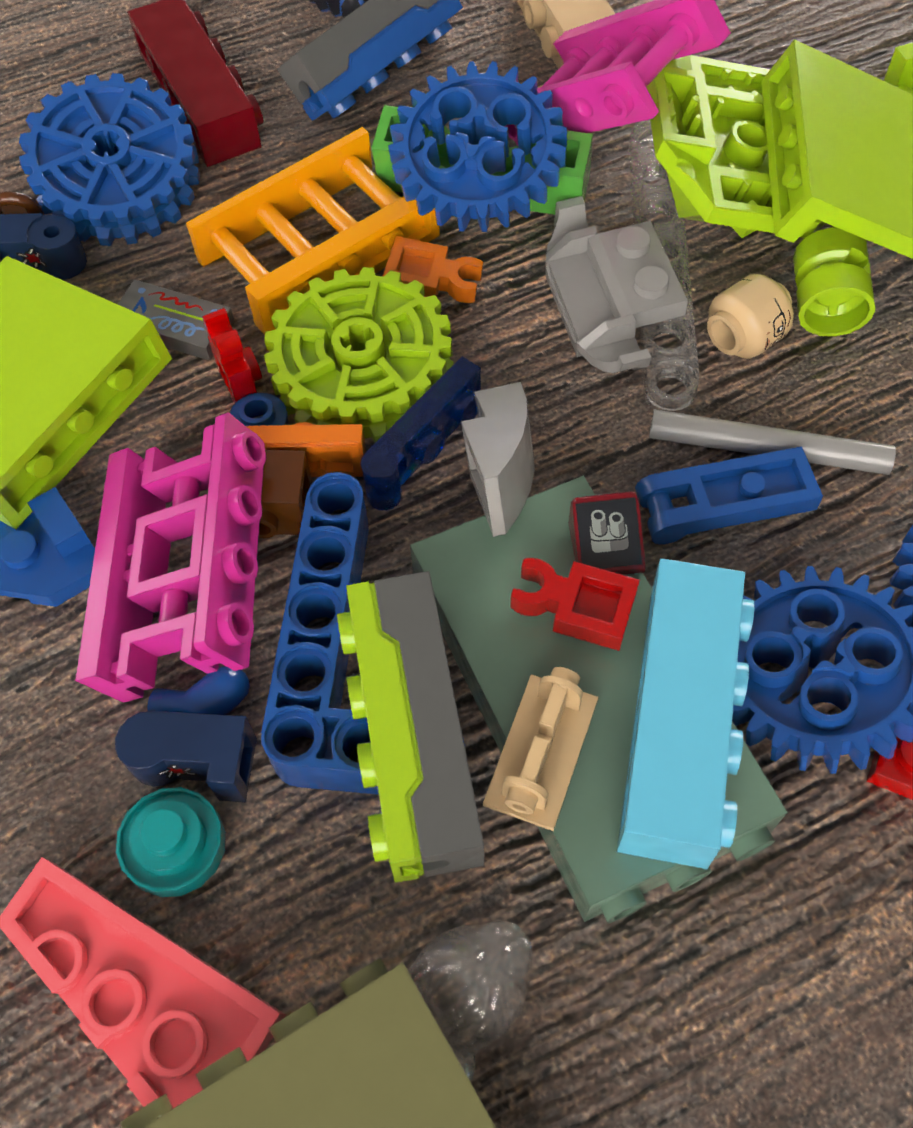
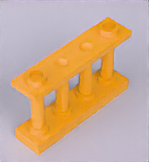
[186,127,440,335]

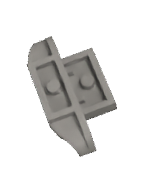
[545,196,688,374]

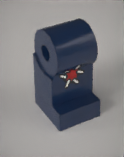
[0,213,87,280]
[115,711,257,803]

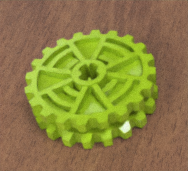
[264,267,454,445]

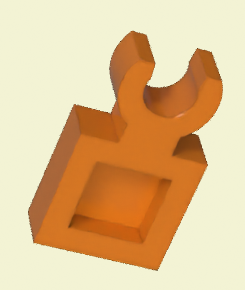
[383,236,483,303]

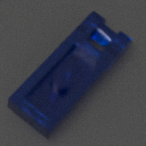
[361,356,481,511]

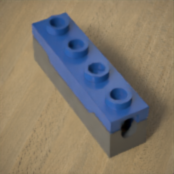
[277,0,463,121]

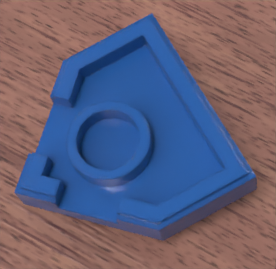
[0,487,95,607]

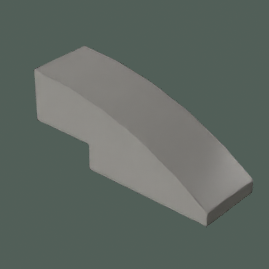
[461,382,535,537]

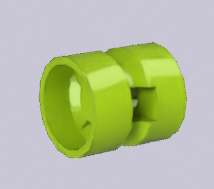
[793,227,876,337]

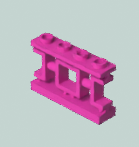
[75,412,266,703]

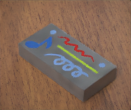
[118,279,235,361]

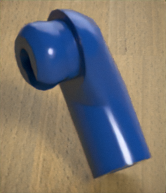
[147,666,250,715]

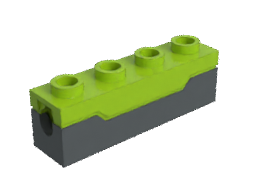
[337,571,484,883]

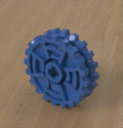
[19,73,200,246]

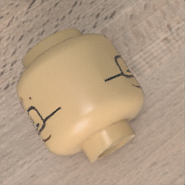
[707,273,794,359]

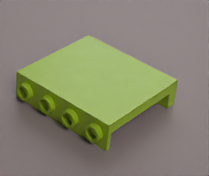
[761,39,913,259]
[0,256,172,530]

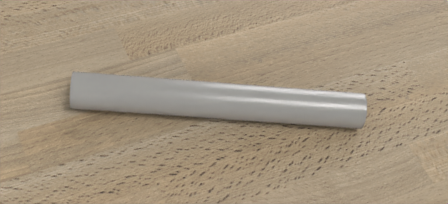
[649,409,896,475]

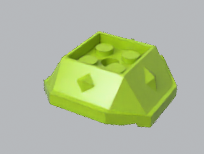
[646,55,826,238]

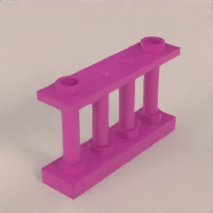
[505,0,731,146]

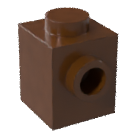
[258,450,313,539]

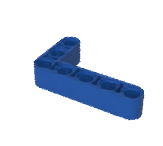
[261,472,465,795]

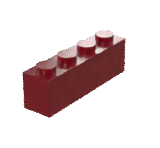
[127,0,263,167]

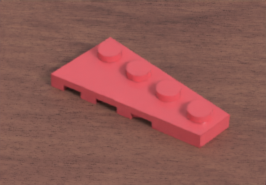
[0,857,286,1109]

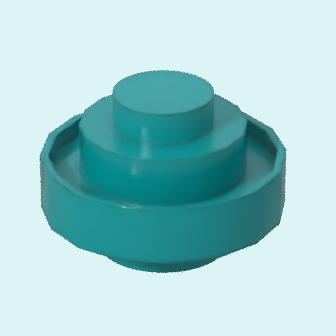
[116,787,226,897]

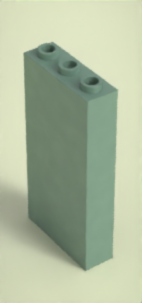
[410,475,787,923]

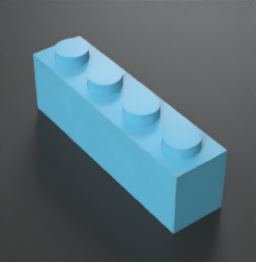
[617,558,754,869]

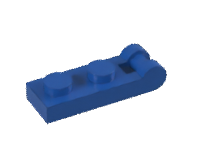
[635,446,823,544]

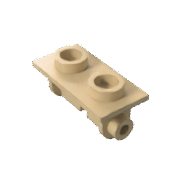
[483,667,599,831]

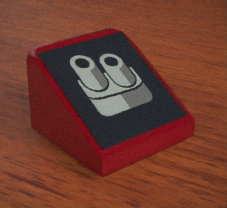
[568,492,646,575]

